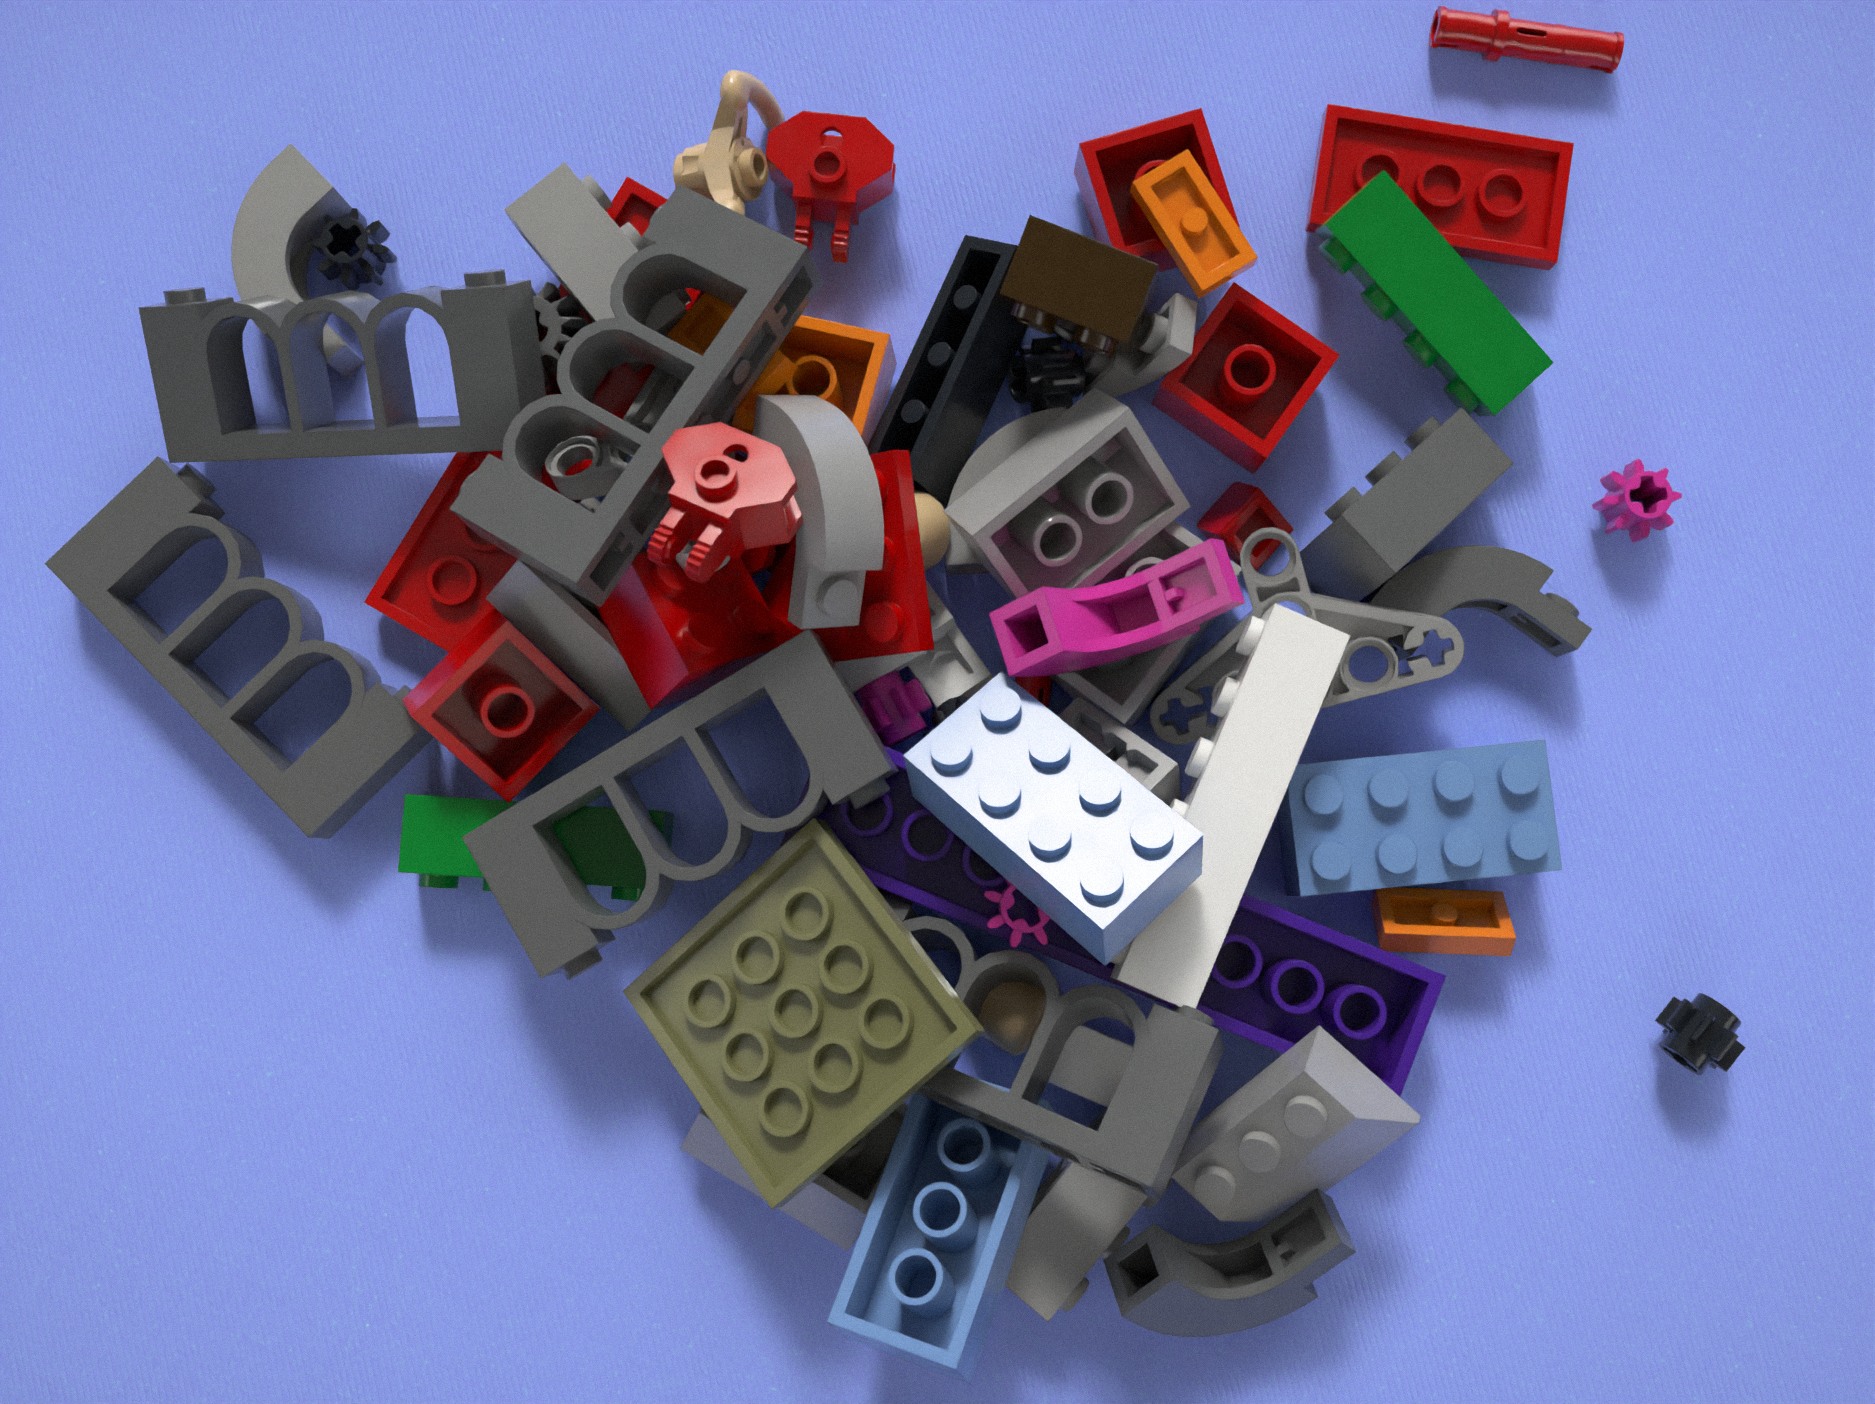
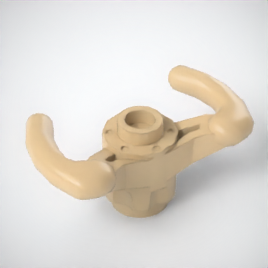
[673,70,785,216]

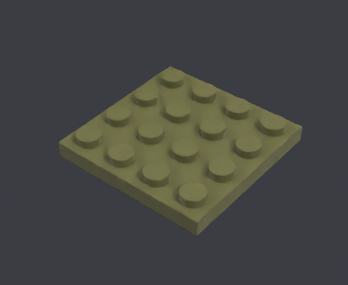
[623,817,985,1209]

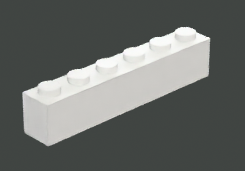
[1110,603,1350,1009]

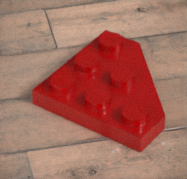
[761,450,934,662]

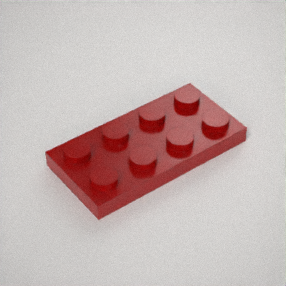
[1305,104,1574,271]

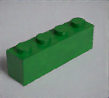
[1315,170,1554,416]
[398,794,674,901]

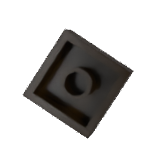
[1000,215,1159,359]

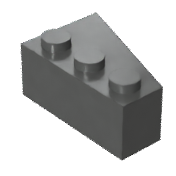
[1287,407,1514,602]

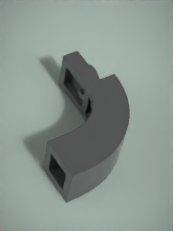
[1363,545,1592,662]
[1103,1188,1356,1337]

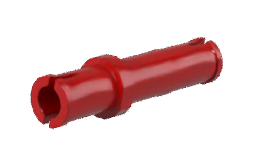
[1429,6,1624,74]

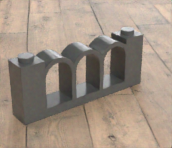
[450,184,824,608]
[138,269,546,463]
[44,456,434,839]
[462,629,898,981]
[877,887,1225,1201]

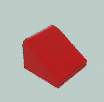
[1196,482,1294,571]

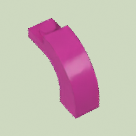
[989,538,1245,677]

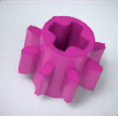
[1592,459,1682,542]
[856,670,932,748]
[984,877,1052,948]

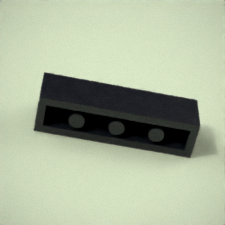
[867,235,1028,507]

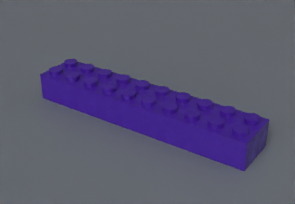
[780,746,1446,1097]

